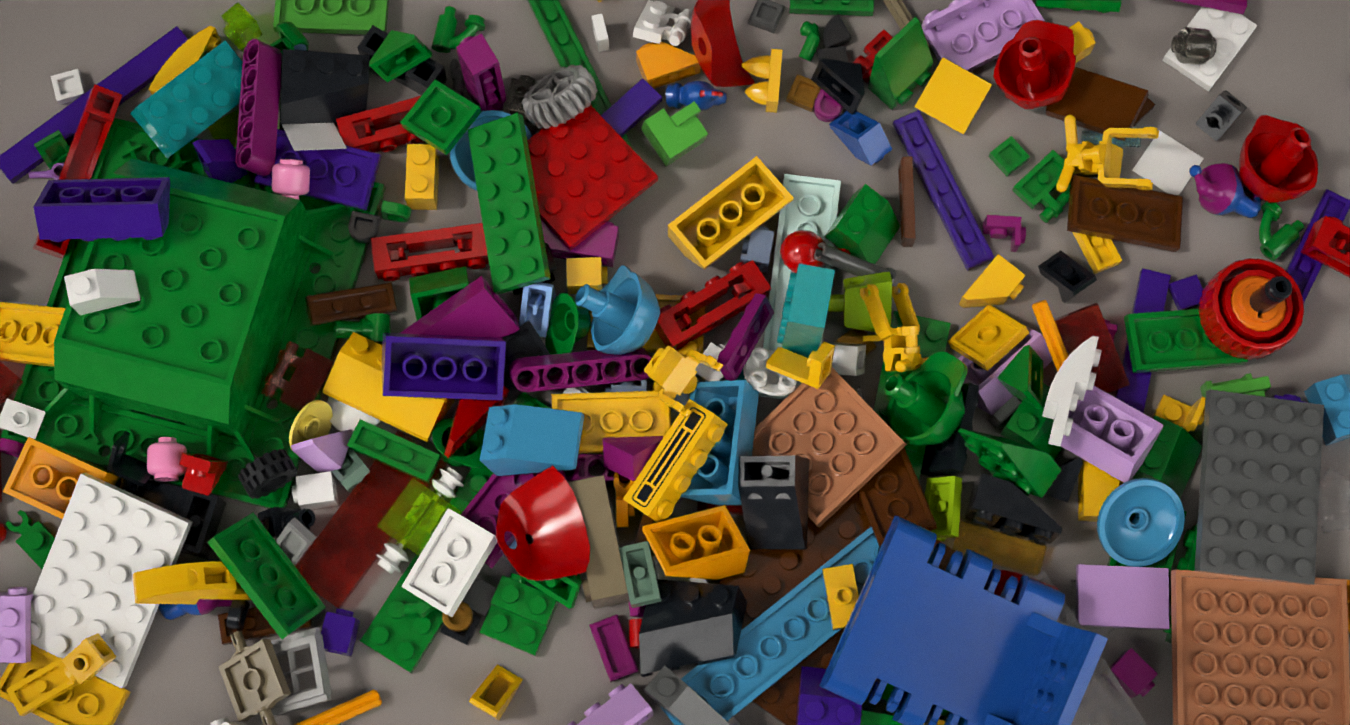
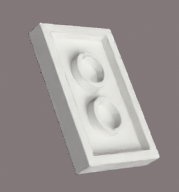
[1162,6,1258,92]
[401,508,497,617]

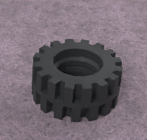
[238,449,298,499]

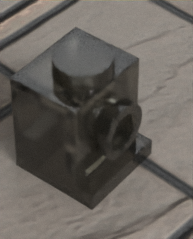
[503,75,536,123]

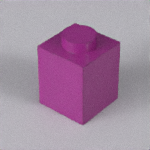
[1104,648,1158,698]

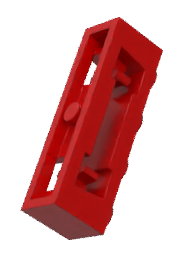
[336,95,423,153]
[1301,216,1350,278]
[371,223,489,282]
[655,260,772,350]

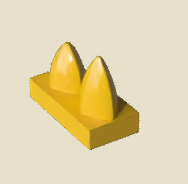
[742,49,783,113]

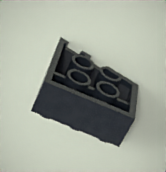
[279,49,370,131]
[639,579,747,677]

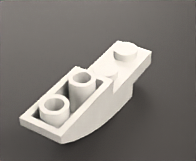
[1042,336,1102,446]

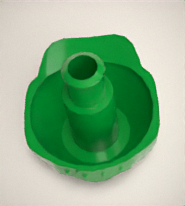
[884,352,968,446]

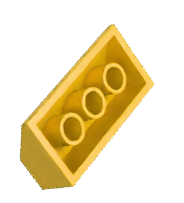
[668,156,794,270]
[323,332,455,442]

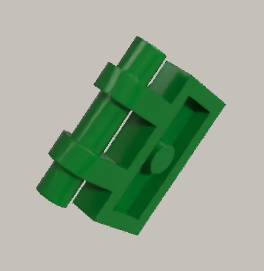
[1012,150,1071,223]

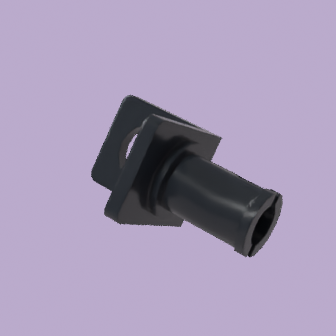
[1196,90,1247,141]
[107,431,153,495]
[258,507,316,538]

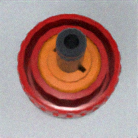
[1199,258,1304,360]

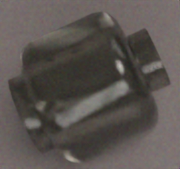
[1171,27,1217,65]

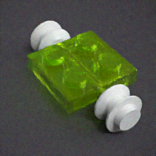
[376,467,464,574]

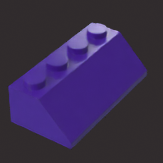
[33,177,170,242]
[382,333,506,400]

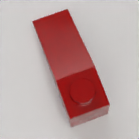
[444,386,509,458]

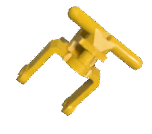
[1056,115,1159,192]
[860,283,928,372]
[644,341,724,418]

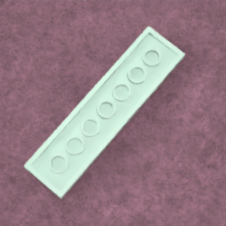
[758,174,841,399]

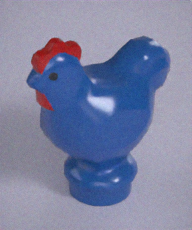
[666,81,727,111]

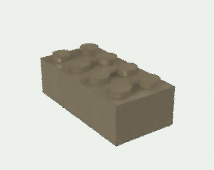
[568,475,629,609]

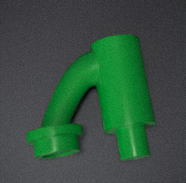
[431,6,486,53]
[1259,202,1304,261]

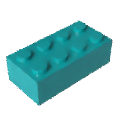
[130,40,243,159]
[777,263,835,358]

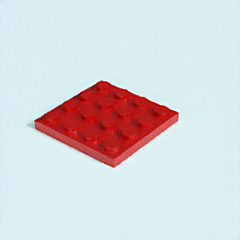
[527,105,658,251]

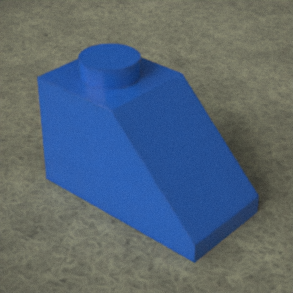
[829,111,892,166]

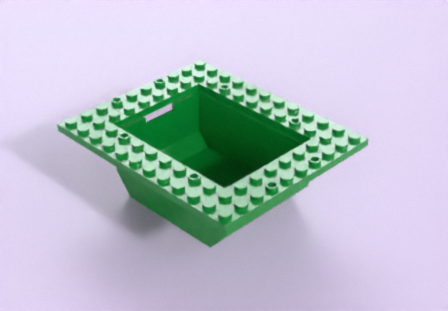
[1,118,386,509]

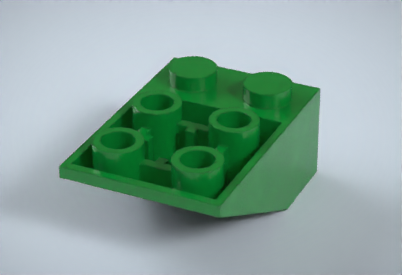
[958,428,1061,498]

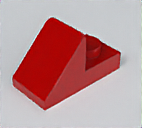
[179,453,228,496]

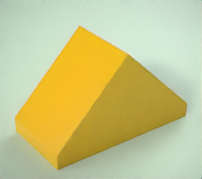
[469,664,523,721]

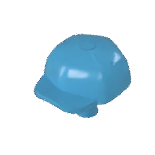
[576,265,660,355]

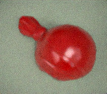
[780,230,851,273]

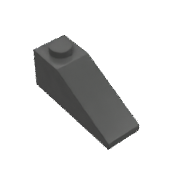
[644,665,730,725]

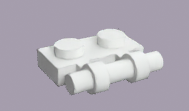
[633,0,693,46]

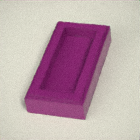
[589,614,639,683]

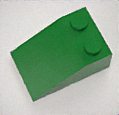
[868,17,933,110]

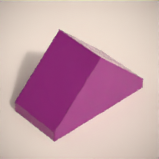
[603,436,663,481]

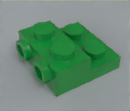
[479,573,559,657]

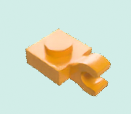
[613,472,635,527]

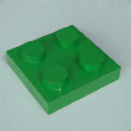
[400,80,482,155]

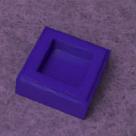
[1168,274,1203,310]

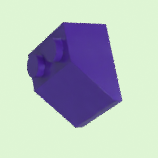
[796,666,862,725]

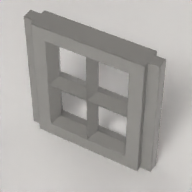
[271,628,332,716]

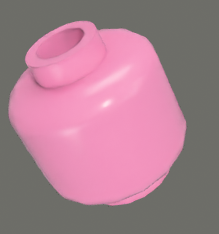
[272,159,310,200]
[147,437,187,482]

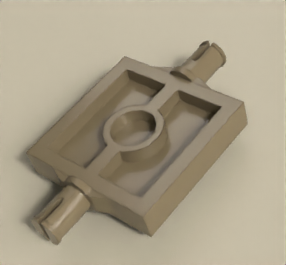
[218,631,291,725]

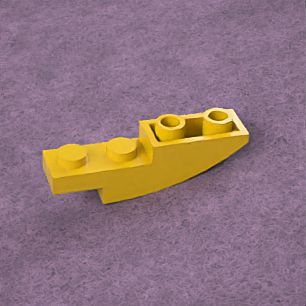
[148,26,221,95]
[133,561,251,605]

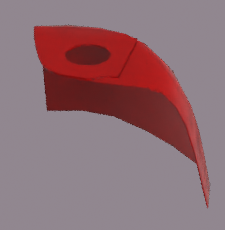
[691,0,755,87]
[496,465,590,581]

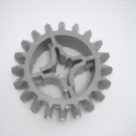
[521,65,598,129]

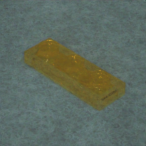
[952,521,1047,577]

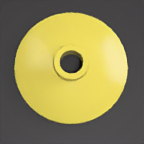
[289,400,333,450]

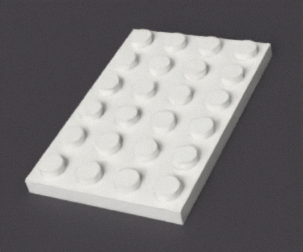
[31,473,193,689]

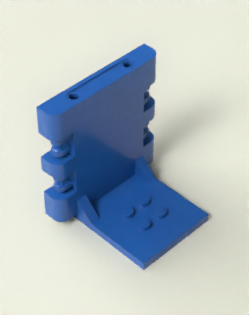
[819,516,1108,725]

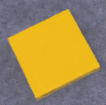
[915,57,992,135]
[947,304,1029,371]

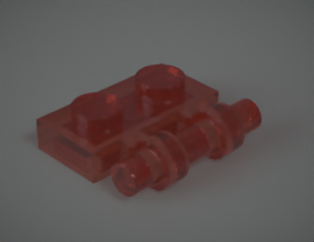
[261,341,334,412]

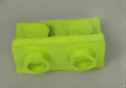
[924,476,963,542]

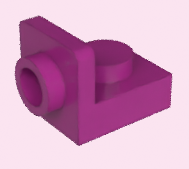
[982,215,1026,252]

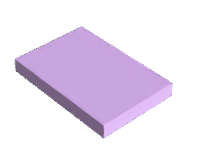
[1076,564,1169,630]

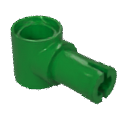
[333,313,391,345]

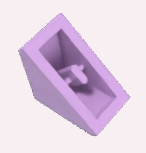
[291,429,353,473]

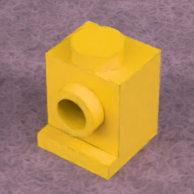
[62,633,117,684]

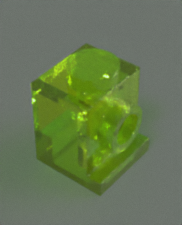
[221,2,263,52]

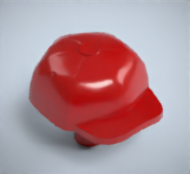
[993,20,1076,109]
[1239,115,1318,203]

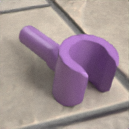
[28,163,64,180]

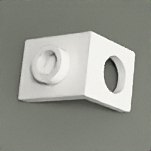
[0,398,46,439]

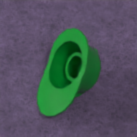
[545,293,591,355]
[432,418,486,468]

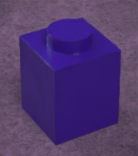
[321,608,360,657]

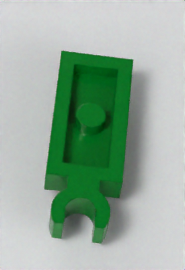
[6,510,55,569]

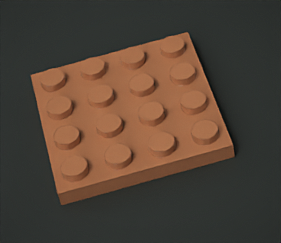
[752,367,907,528]

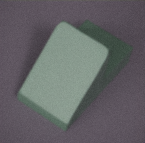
[331,448,373,494]
[619,541,662,608]

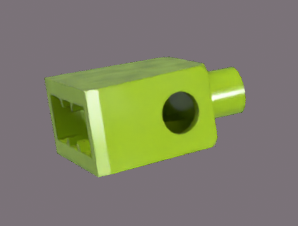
[828,272,892,332]

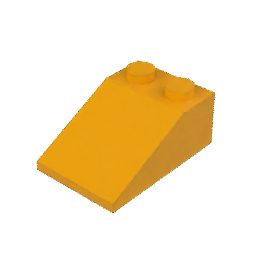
[3,437,119,519]
[642,505,750,580]

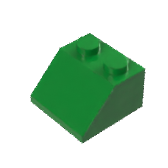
[824,184,901,264]
[409,266,470,321]
[1000,383,1062,460]
[1132,415,1202,499]

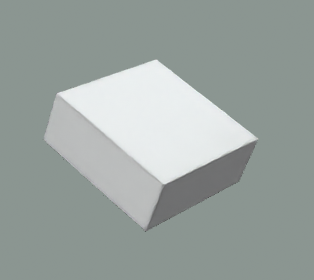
[591,13,609,52]
[50,69,86,105]

